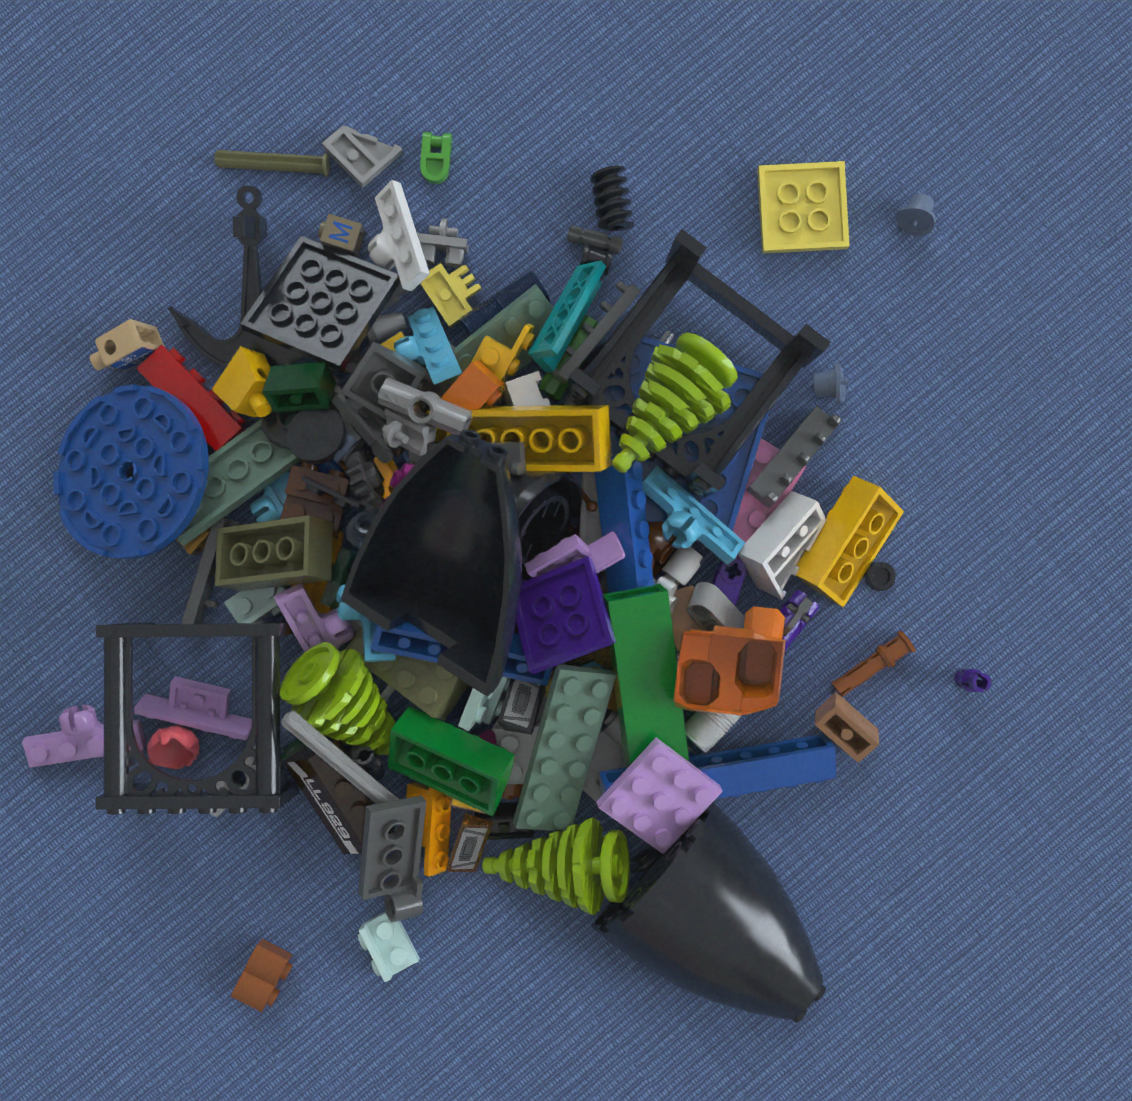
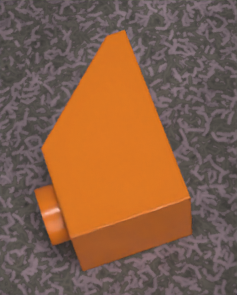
[441,360,505,410]

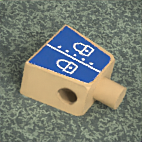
[90,319,164,371]

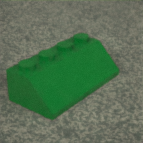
[388,706,515,817]

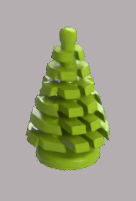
[612,332,738,473]
[279,642,396,756]
[482,818,630,915]

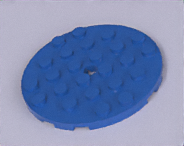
[53,384,209,559]

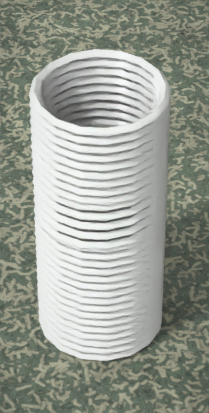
[684,712,743,753]

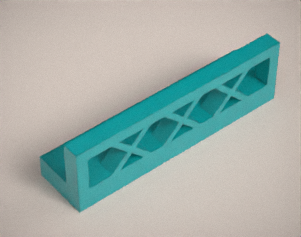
[528,260,606,373]

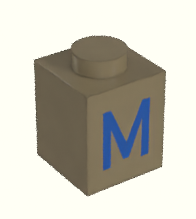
[318,214,366,258]

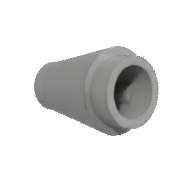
[366,312,407,344]

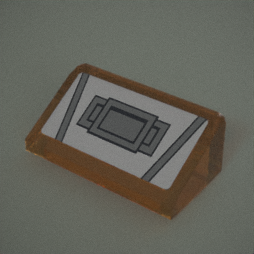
[446,813,493,872]

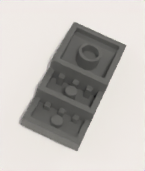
[341,342,453,420]

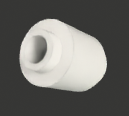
[662,547,703,587]

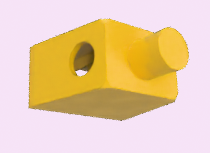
[212,346,272,418]

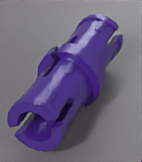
[954,669,992,692]

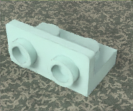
[224,586,287,623]
[358,911,420,982]

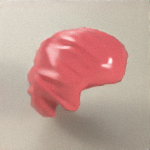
[147,725,200,769]

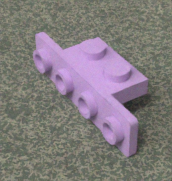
[524,532,625,578]
[134,676,252,740]

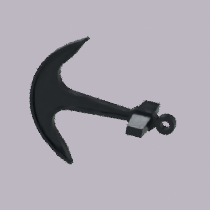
[168,185,305,368]

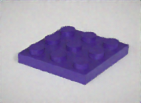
[516,556,616,674]

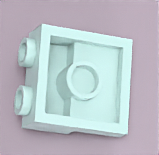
[458,677,511,731]

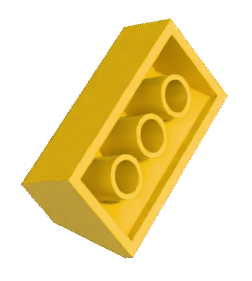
[796,476,904,608]

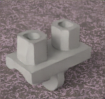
[417,218,469,268]
[382,408,437,456]

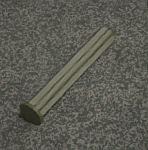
[214,150,330,177]

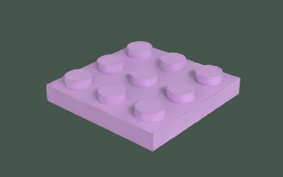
[596,737,723,854]

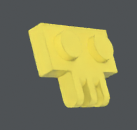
[420,263,482,328]

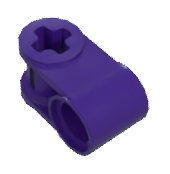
[711,558,746,606]

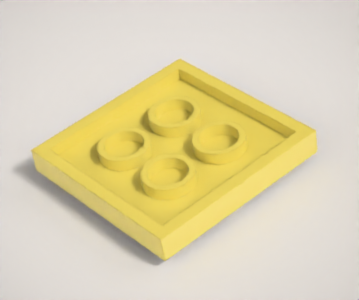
[757,161,850,254]

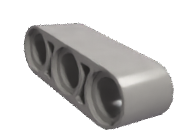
[687,582,745,631]

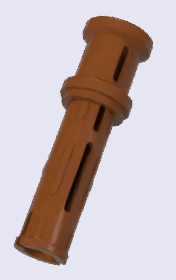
[831,630,916,698]

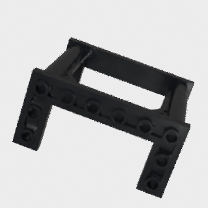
[566,229,831,497]
[96,621,299,815]

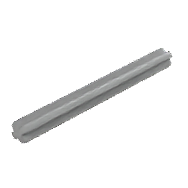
[281,711,399,804]

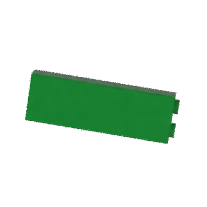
[603,584,689,767]

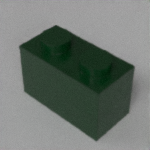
[262,362,336,412]

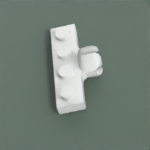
[368,180,430,291]

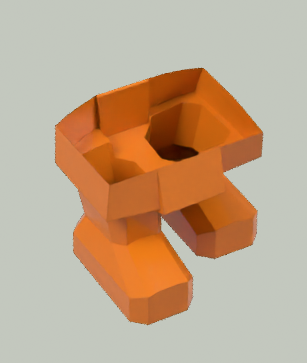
[674,606,786,716]

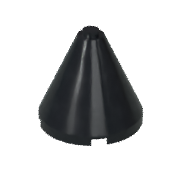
[510,471,583,580]

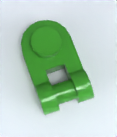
[420,132,452,185]

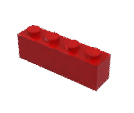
[136,344,246,451]

